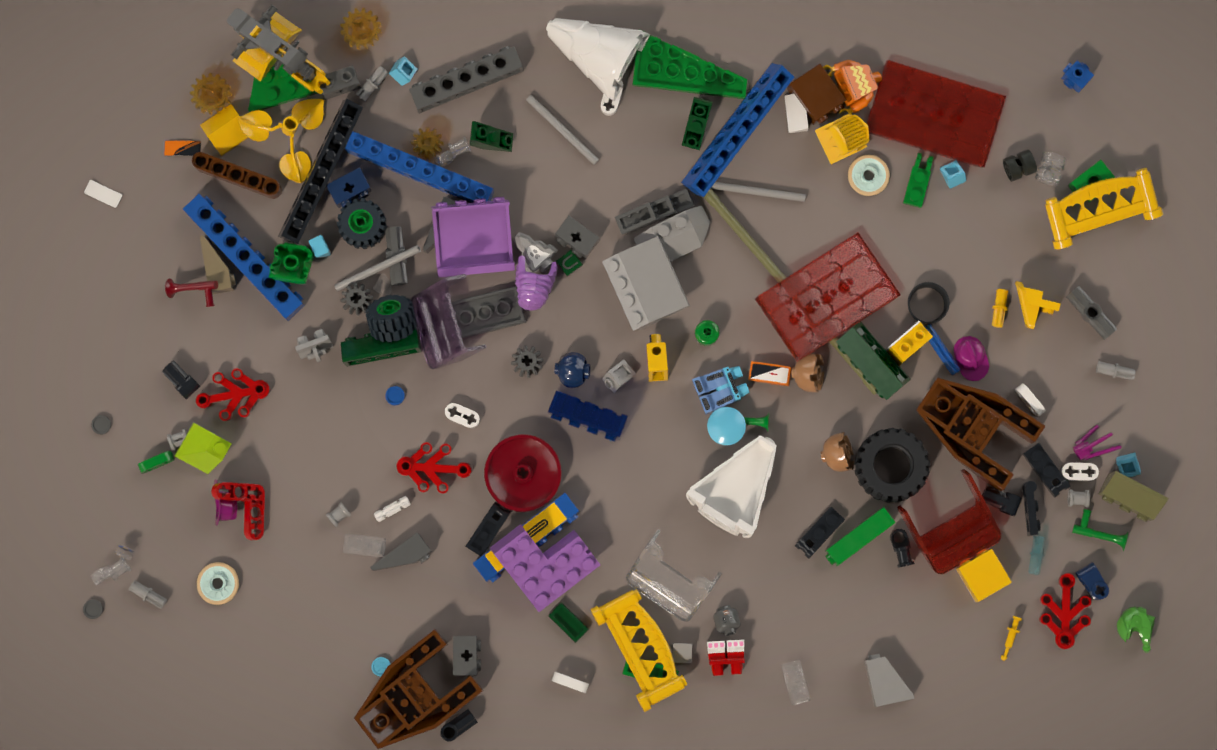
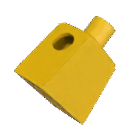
[646,334,668,382]

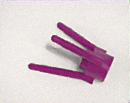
[1073,425,1122,461]

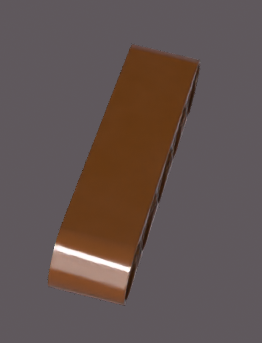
[192,152,282,199]

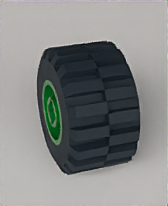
[337,198,387,249]
[365,295,417,342]

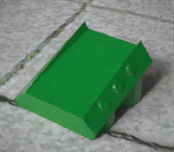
[268,243,314,284]

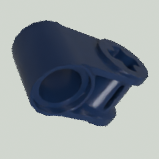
[1075,562,1109,600]

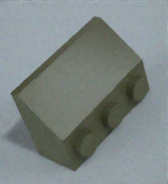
[1098,471,1169,522]

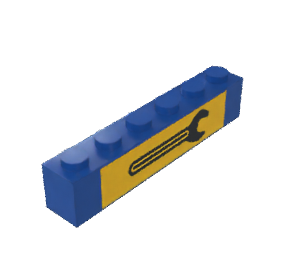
[473,493,579,583]

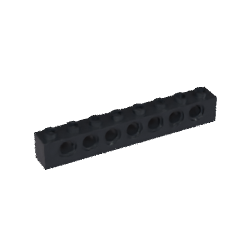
[278,99,364,244]

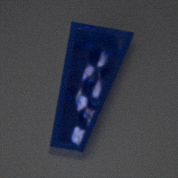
[548,391,628,442]

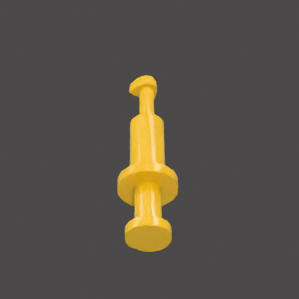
[1001,616,1022,661]

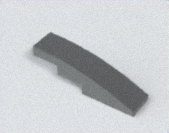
[615,188,695,235]

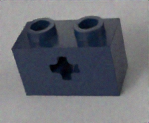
[326,167,372,208]

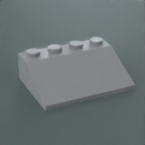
[602,236,690,331]

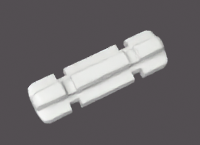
[374,496,410,522]

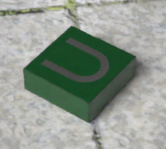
[556,250,583,277]

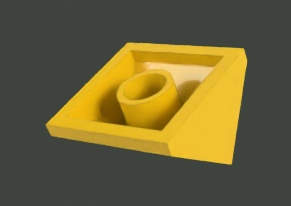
[200,104,248,156]

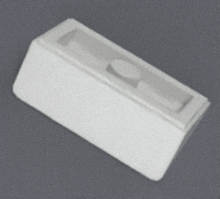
[784,94,808,133]

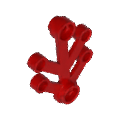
[196,368,270,421]
[396,442,472,494]
[1039,573,1091,649]

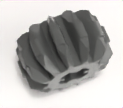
[340,283,373,316]
[511,345,544,378]

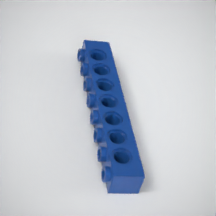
[681,63,794,197]
[345,131,494,203]
[183,194,305,321]

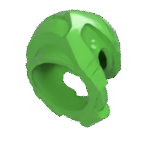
[1116,606,1156,653]

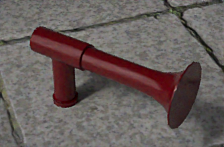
[165,278,218,307]

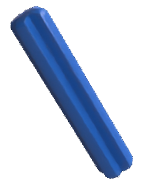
[925,324,960,375]

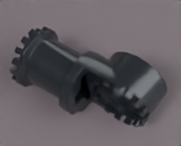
[890,529,915,568]

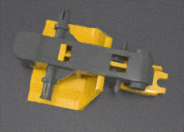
[227,4,331,94]

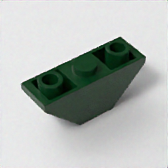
[682,97,713,151]
[470,121,514,152]

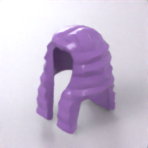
[515,256,557,311]

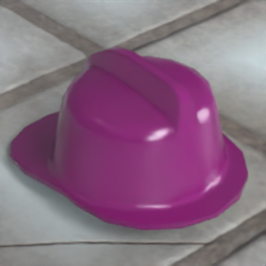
[953,336,989,381]
[214,479,238,526]

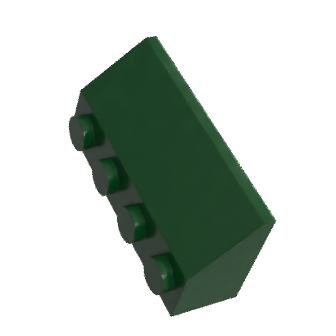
[836,322,911,400]
[341,328,422,367]

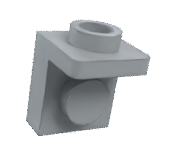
[602,360,636,393]

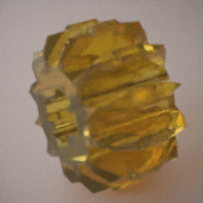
[411,127,444,159]

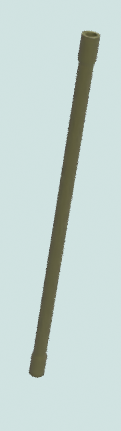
[704,188,876,395]

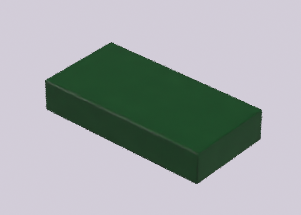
[548,602,589,643]

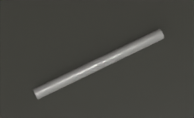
[526,95,599,165]
[711,182,806,202]
[334,245,421,291]

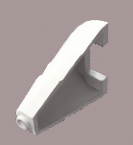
[546,18,650,101]
[686,435,777,538]

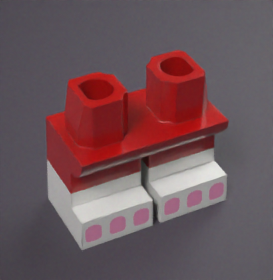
[707,640,745,676]

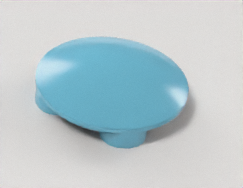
[707,407,746,445]

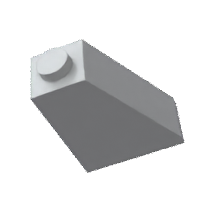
[864,654,914,707]

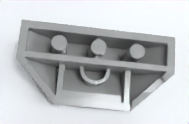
[634,206,710,262]

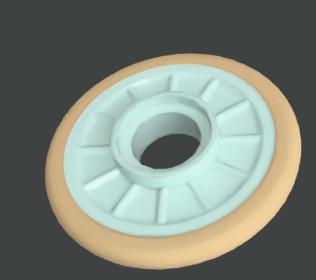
[848,155,890,196]
[197,562,239,605]

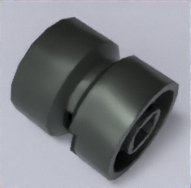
[1003,149,1037,182]

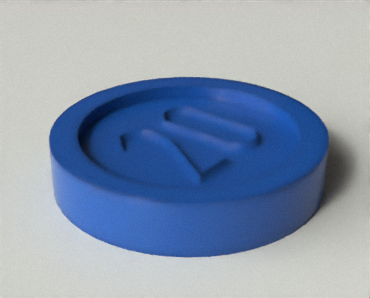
[385,386,405,406]

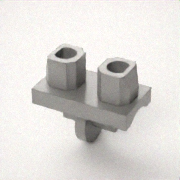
[295,329,333,362]

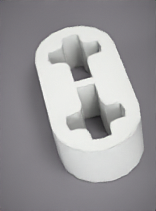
[601,87,623,116]
[1015,383,1046,417]
[445,403,480,429]
[1060,463,1099,481]
[551,672,589,693]

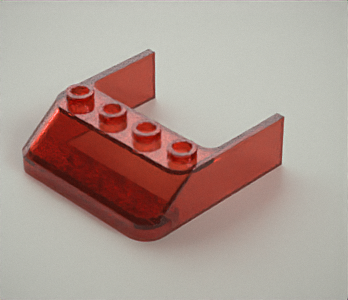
[897,469,1001,574]

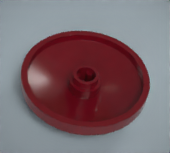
[484,434,562,512]

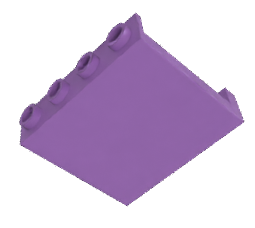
[431,197,515,277]

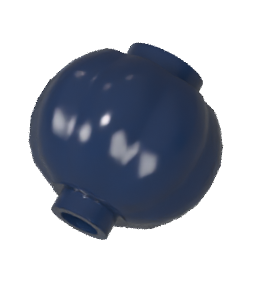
[554,352,591,388]

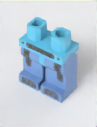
[692,366,750,415]

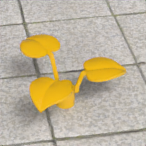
[238,99,324,183]

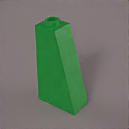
[825,507,896,566]

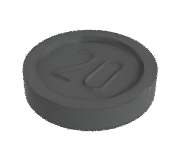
[91,415,111,435]
[83,600,103,619]

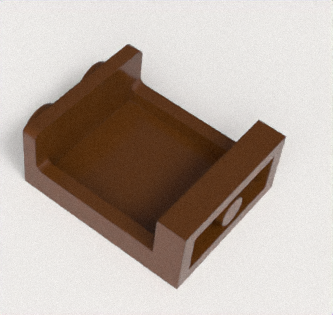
[787,64,846,125]

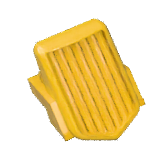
[815,113,869,164]
[1015,281,1061,330]

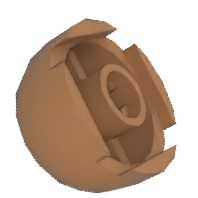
[791,354,824,392]
[821,432,854,472]

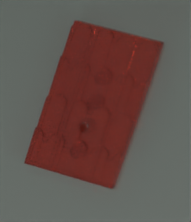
[867,60,1006,168]
[755,232,901,362]

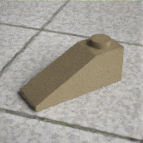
[200,235,237,294]

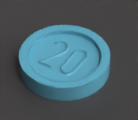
[371,657,391,677]

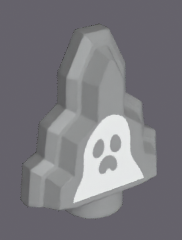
[514,232,558,273]

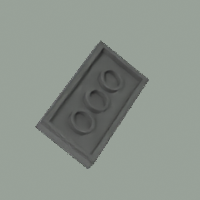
[443,286,526,341]

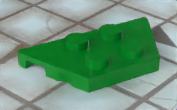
[248,64,318,112]

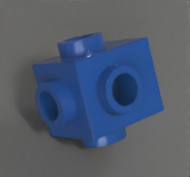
[1061,60,1094,93]

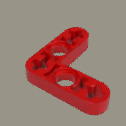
[211,482,265,540]

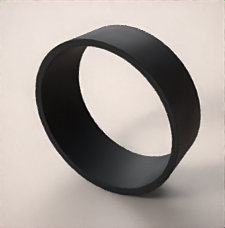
[907,282,950,324]

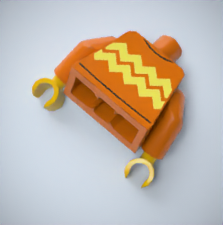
[823,60,882,114]

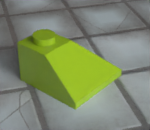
[175,422,232,474]

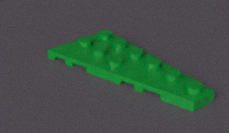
[632,29,748,99]

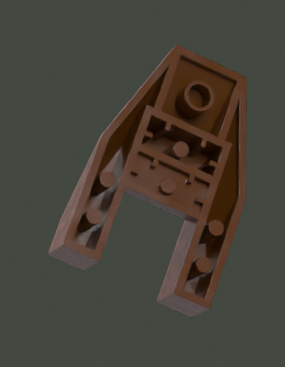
[916,378,1045,491]
[354,629,484,749]

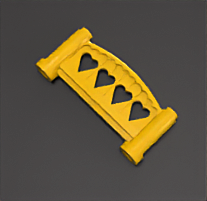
[1045,168,1163,249]
[590,589,687,712]

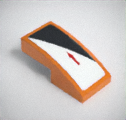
[748,361,792,386]

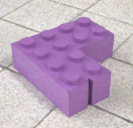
[490,524,600,612]

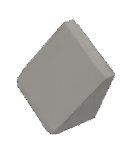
[672,643,692,663]

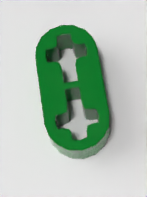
[138,450,175,474]

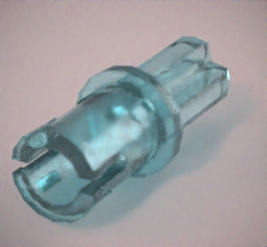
[1028,536,1046,575]

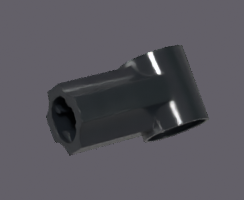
[162,360,201,400]
[980,486,1022,517]
[440,709,478,742]

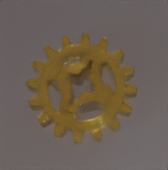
[340,8,382,50]
[190,73,232,115]

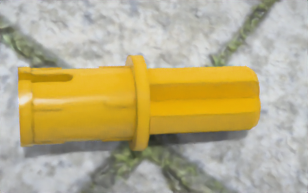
[992,289,1009,328]

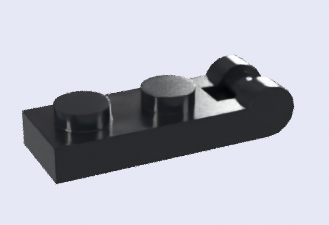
[1022,443,1071,498]
[1022,481,1041,536]
[465,502,511,557]
[795,507,845,559]

